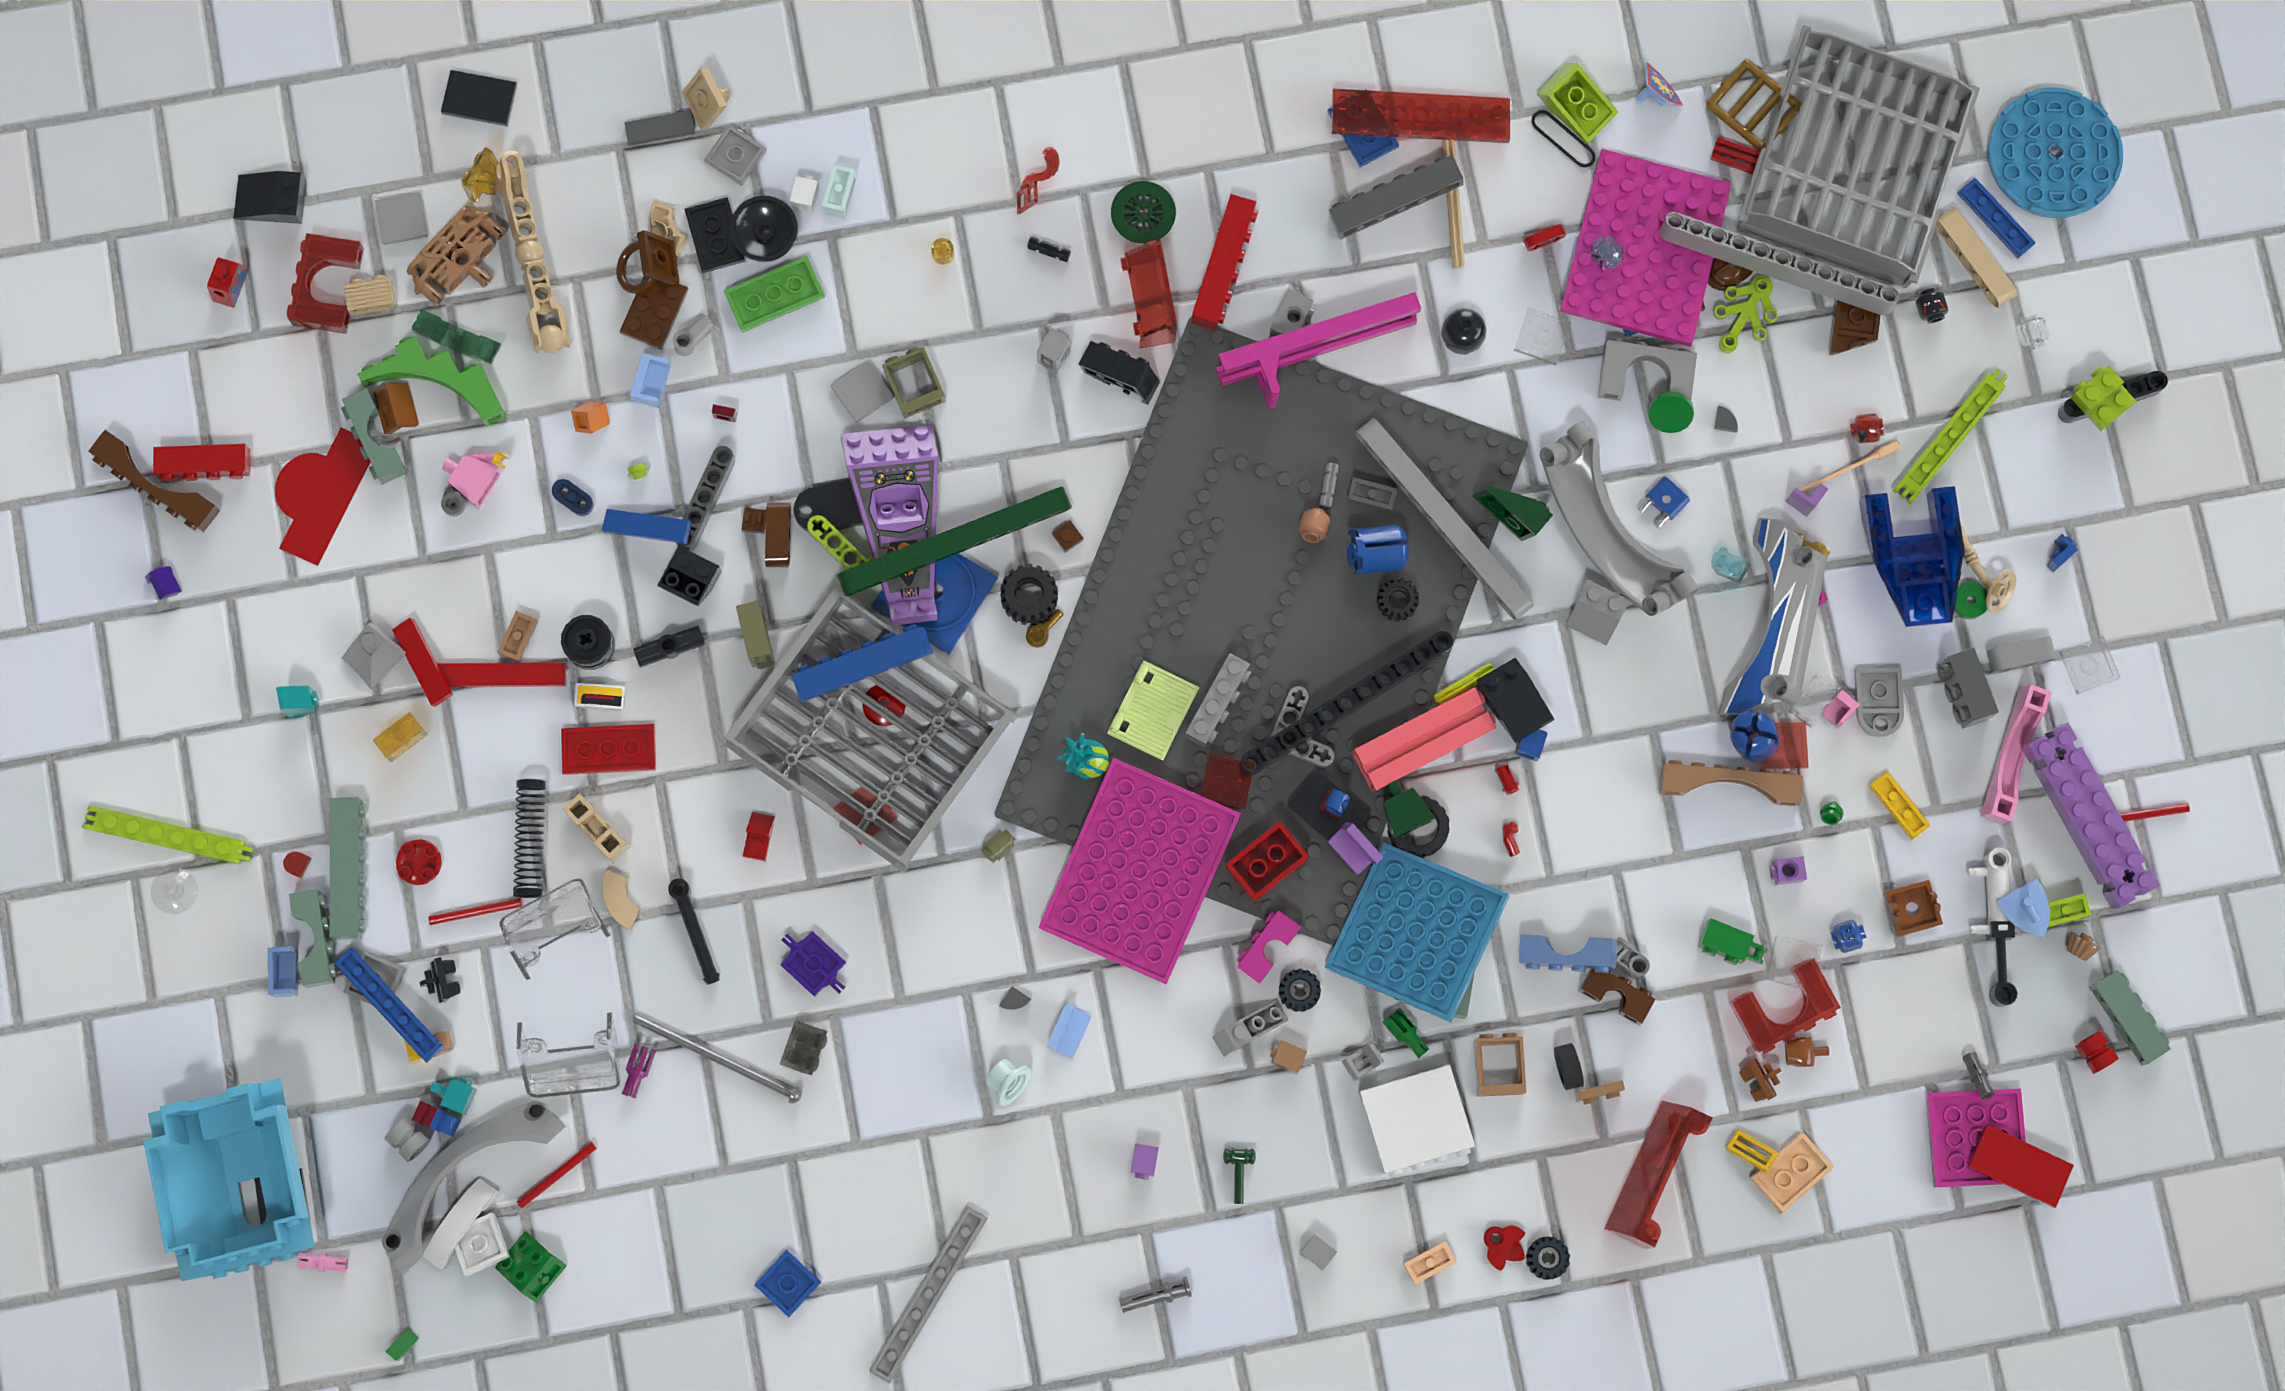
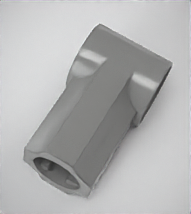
[673,313,715,356]

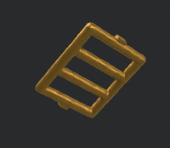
[1706,60,1802,152]

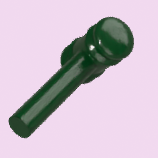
[1223,1148,1256,1204]

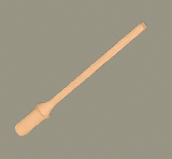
[1800,440,1901,493]

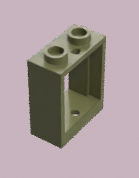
[882,347,946,419]
[736,601,775,669]

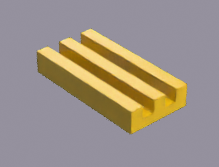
[1726,1129,1779,1174]

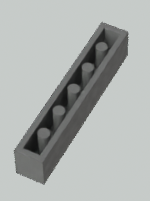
[1329,155,1464,240]

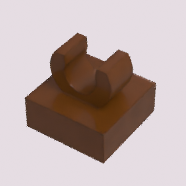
[741,507,766,534]

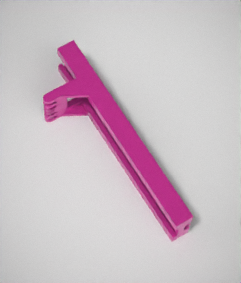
[1216,292,1421,409]

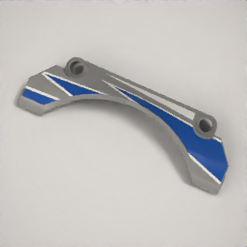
[1719,518,1827,721]

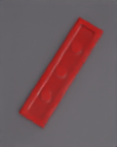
[392,617,453,707]

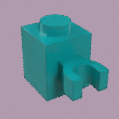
[430,1077,477,1115]

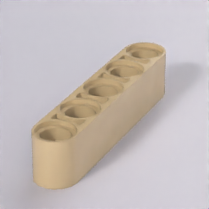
[1935,207,2017,308]

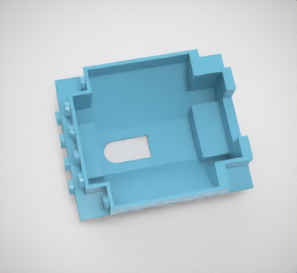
[143,1078,315,1281]

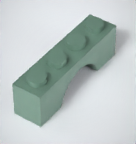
[341,388,407,485]
[289,889,337,988]

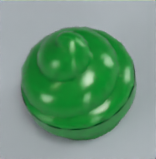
[1820,801,1844,825]

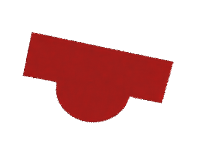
[275,428,379,566]

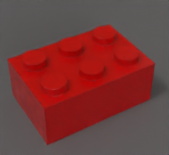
[1225,821,1309,904]

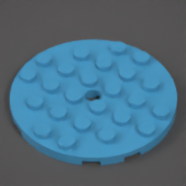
[1988,88,2123,218]

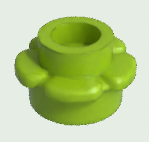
[627,462,649,480]

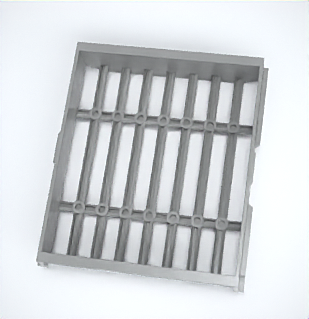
[1737,25,1980,288]
[724,588,1018,873]

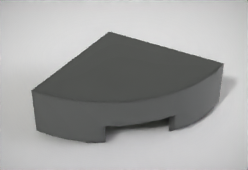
[1714,406,1738,433]
[999,986,1031,1010]

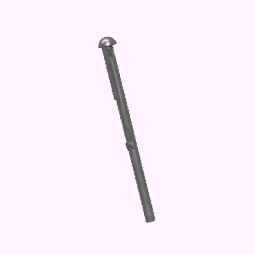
[633,1014,802,1104]

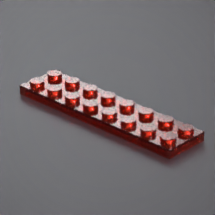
[1331,89,1510,143]

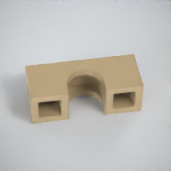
[563,793,630,863]

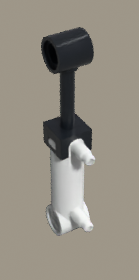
[1967,847,2018,1007]

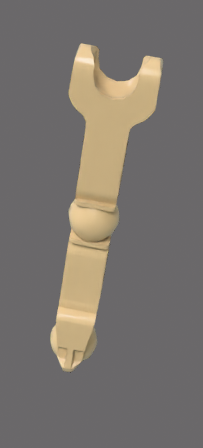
[494,151,571,353]

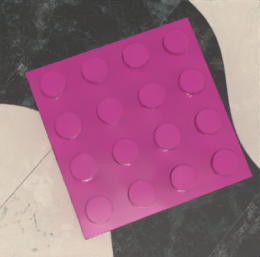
[1926,1089,2026,1188]

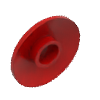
[862,685,906,726]

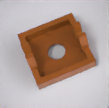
[1883,880,1943,937]

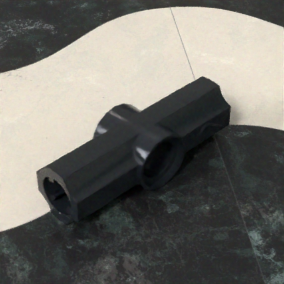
[633,625,705,668]

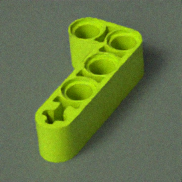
[807,515,873,570]

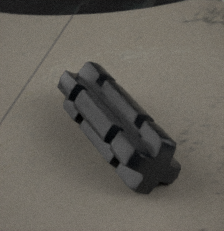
[1027,236,1071,262]

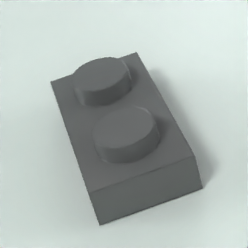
[1347,477,1397,512]

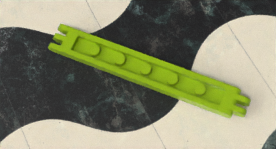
[1893,369,2008,505]
[82,806,254,864]

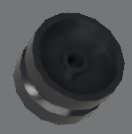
[561,615,615,670]

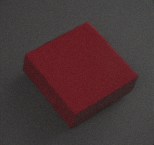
[711,404,738,422]

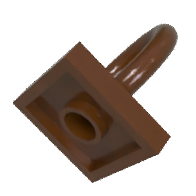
[616,230,680,294]

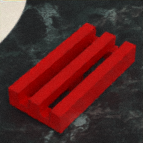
[1710,137,1760,174]

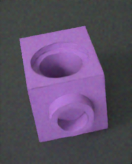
[1770,856,1807,885]
[1130,1143,1159,1180]

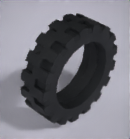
[1387,796,1450,858]

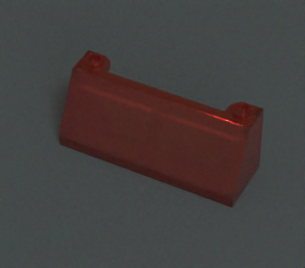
[1604,1101,1713,1249]

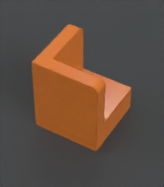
[571,401,610,434]

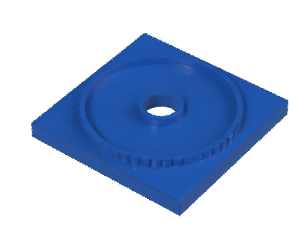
[872,554,998,655]

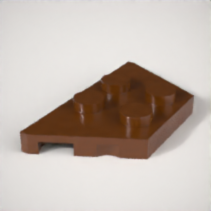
[1829,300,1881,356]

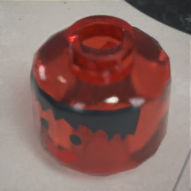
[1850,413,1884,443]

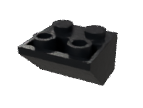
[657,545,722,607]

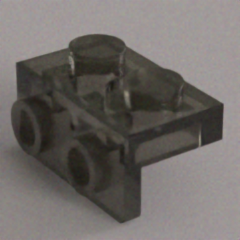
[779,1020,827,1075]

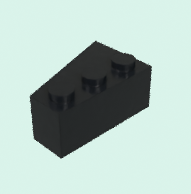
[1078,341,1160,405]

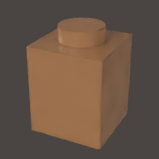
[1270,1040,1307,1074]

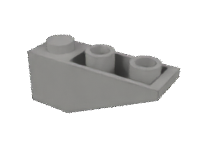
[1212,1000,1288,1057]

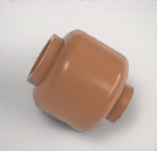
[1298,508,1331,543]

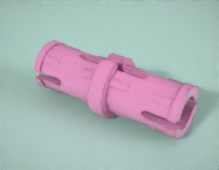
[297,1253,348,1272]

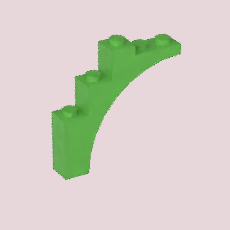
[357,336,507,426]

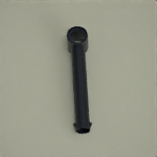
[668,878,720,985]

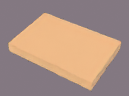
[1750,1132,1834,1214]

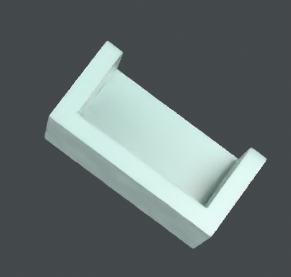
[822,164,857,219]

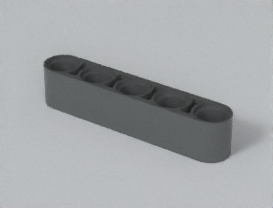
[676,446,735,551]

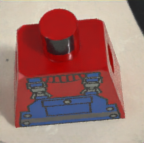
[207,257,249,308]

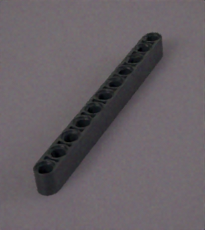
[1239,631,1453,776]

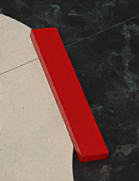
[437,663,566,687]

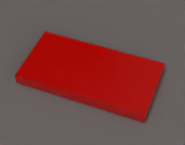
[561,724,656,775]
[1968,1124,2074,1208]

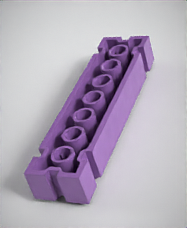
[2021,723,2160,909]

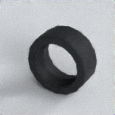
[1554,1043,1584,1090]

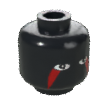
[1916,288,1949,324]

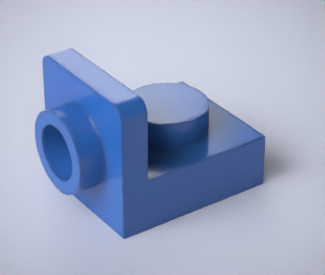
[2047,534,2078,573]

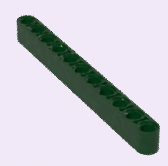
[836,486,1072,597]

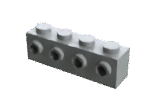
[1185,653,1251,748]

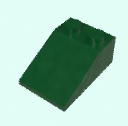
[1472,486,1553,541]

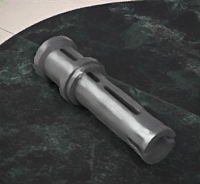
[1119,1276,1192,1313]

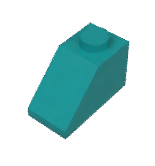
[276,686,319,718]

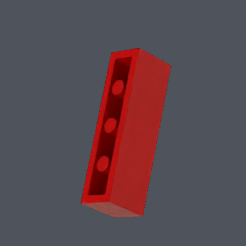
[153,444,250,482]

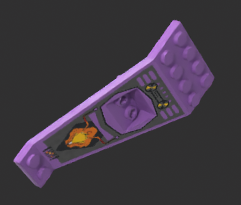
[841,424,938,625]

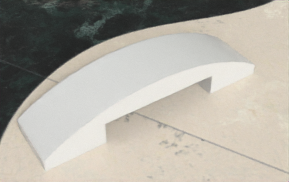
[423,1178,499,1270]

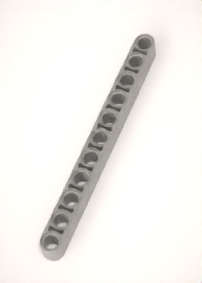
[1659,212,1900,316]
[1355,418,1534,620]

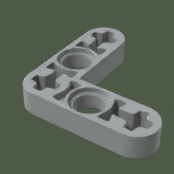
[1271,686,1334,768]

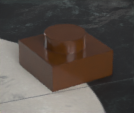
[1052,520,1084,553]

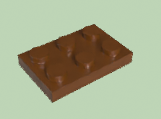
[619,276,689,350]

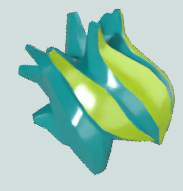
[1056,733,1109,780]

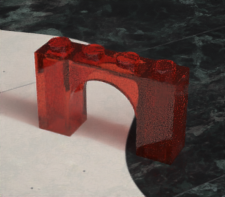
[287,233,364,334]
[1728,958,1841,1054]

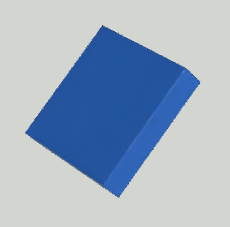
[754,1250,822,1318]

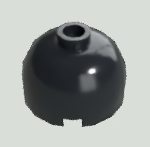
[1441,308,1487,355]

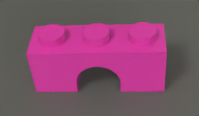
[1237,910,1301,984]

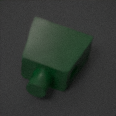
[1382,780,1435,840]

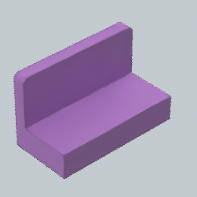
[1785,484,1828,517]
[1327,822,1383,874]

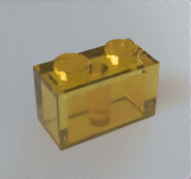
[373,712,428,762]

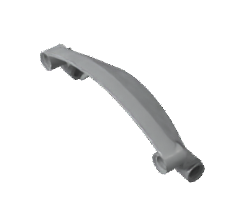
[1539,421,1699,616]
[381,1100,566,1274]

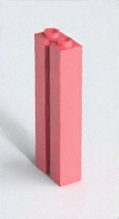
[1351,687,1496,793]

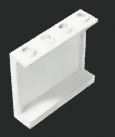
[1358,1065,1475,1177]

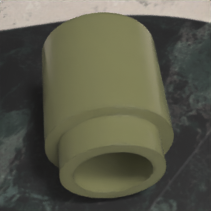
[981,829,1015,863]

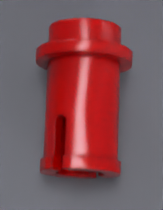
[1495,764,1519,795]

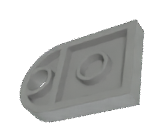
[1854,668,1904,737]

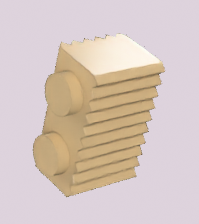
[344,275,396,316]

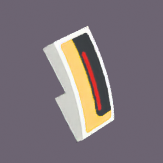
[573,683,625,711]

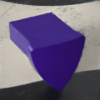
[145,566,182,600]

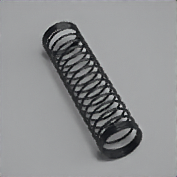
[513,779,546,898]

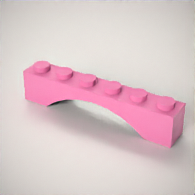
[1980,684,2052,824]

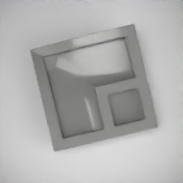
[341,622,406,690]

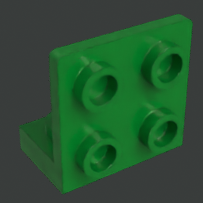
[495,1231,567,1303]

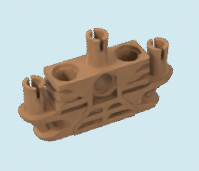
[407,206,506,306]

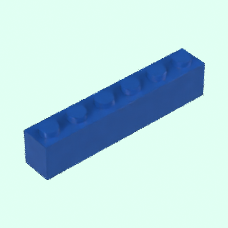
[791,624,933,701]

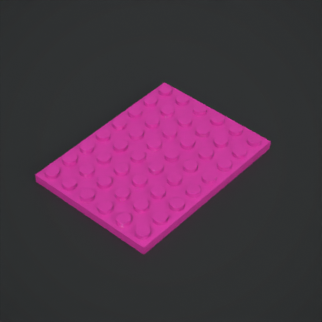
[1559,149,1732,347]
[1038,758,1241,985]

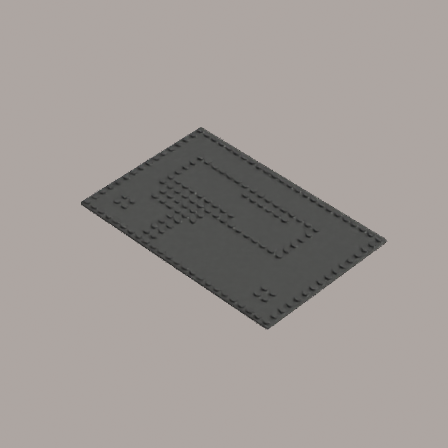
[994,318,1528,946]

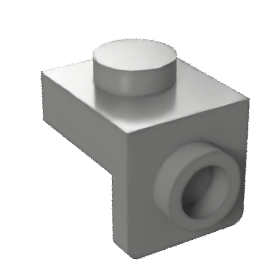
[1341,1042,1384,1081]

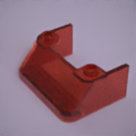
[1120,240,1177,349]

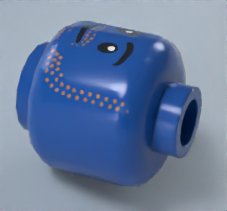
[1830,920,1867,953]

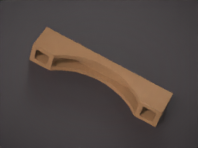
[1660,760,1803,806]

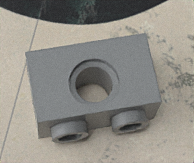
[1269,289,1315,337]
[1037,328,1071,374]

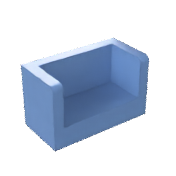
[268,947,298,998]

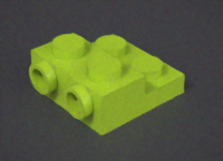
[2070,366,2137,432]

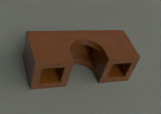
[1578,969,1656,1026]

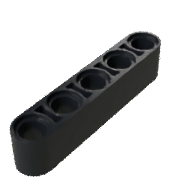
[2058,371,2168,423]

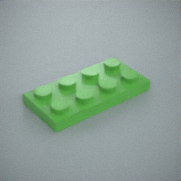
[724,256,825,333]

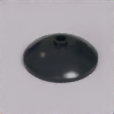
[730,196,798,262]

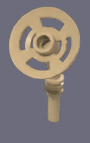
[1954,526,2016,613]

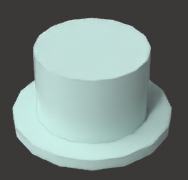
[986,1059,1031,1106]

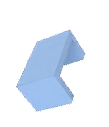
[630,353,671,408]

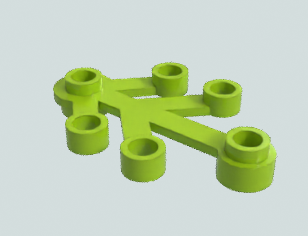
[1713,276,1778,354]

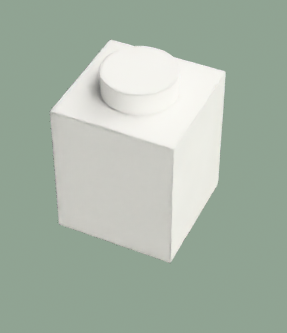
[789,175,819,213]

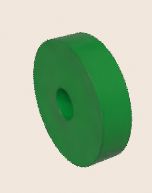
[1951,582,1988,619]

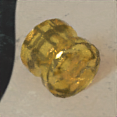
[931,238,954,265]

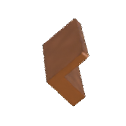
[373,383,419,434]

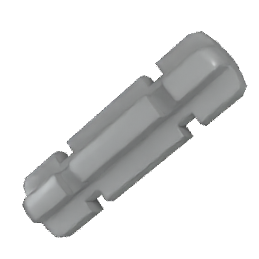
[1320,463,1339,507]

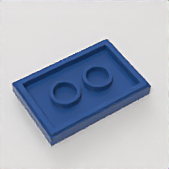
[1327,89,1399,168]

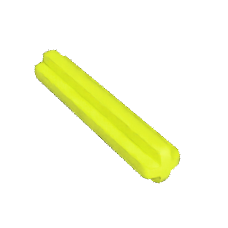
[1433,663,1494,706]

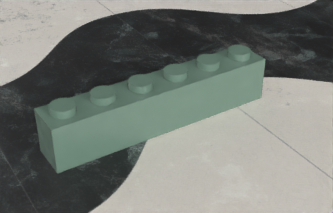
[330,797,366,940]

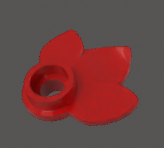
[1483,1225,1525,1271]

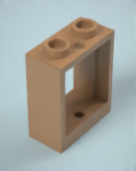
[1474,1033,1526,1097]

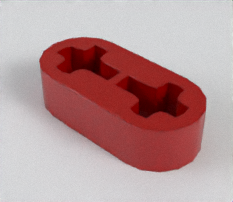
[1523,224,1566,252]

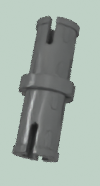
[1963,1052,1995,1100]

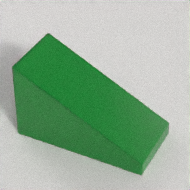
[385,1329,419,1361]

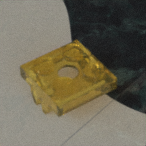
[461,147,499,203]

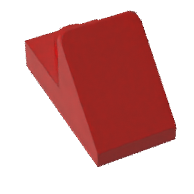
[743,812,775,862]

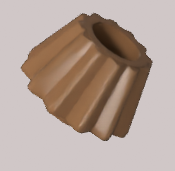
[2067,932,2100,961]

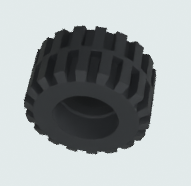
[1000,564,1058,626]

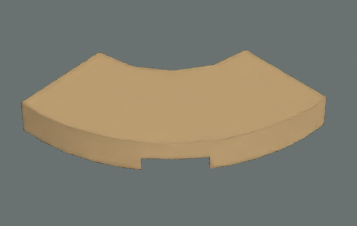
[650,200,687,259]
[602,870,640,930]

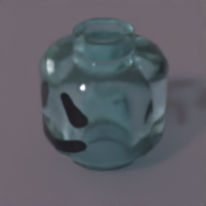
[1591,237,1624,270]

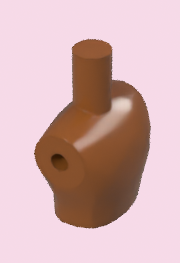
[1785,1037,1829,1067]

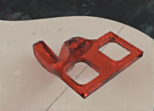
[1017,147,1060,214]

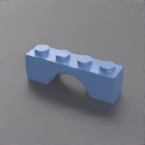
[1519,935,1617,973]

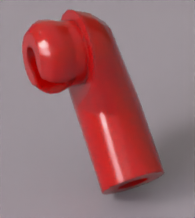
[1502,821,1520,857]

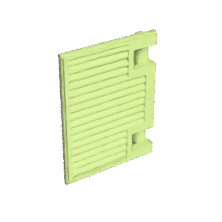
[1107,660,1199,761]

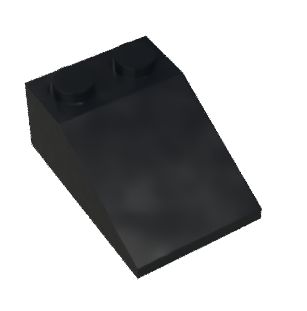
[233,171,307,224]
[1476,657,1554,743]

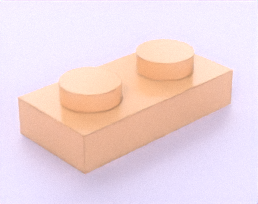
[1403,1241,1456,1285]

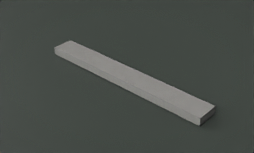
[869,1206,988,1383]

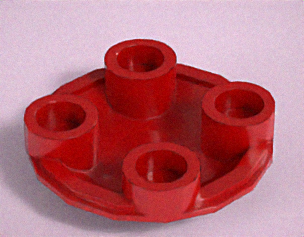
[396,839,442,885]

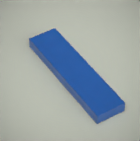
[1957,178,2036,259]
[601,509,692,544]

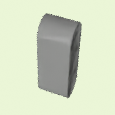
[1986,636,2057,674]

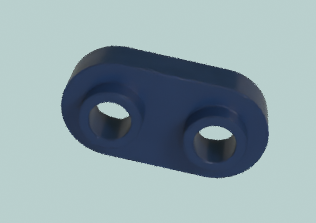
[551,479,594,516]

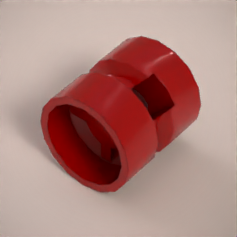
[2075,1030,2119,1074]

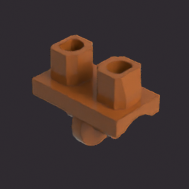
[1739,1058,1782,1102]

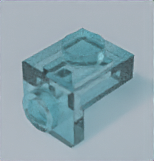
[1711,546,1751,583]

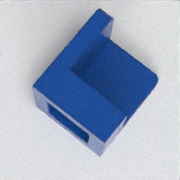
[1515,729,1548,762]

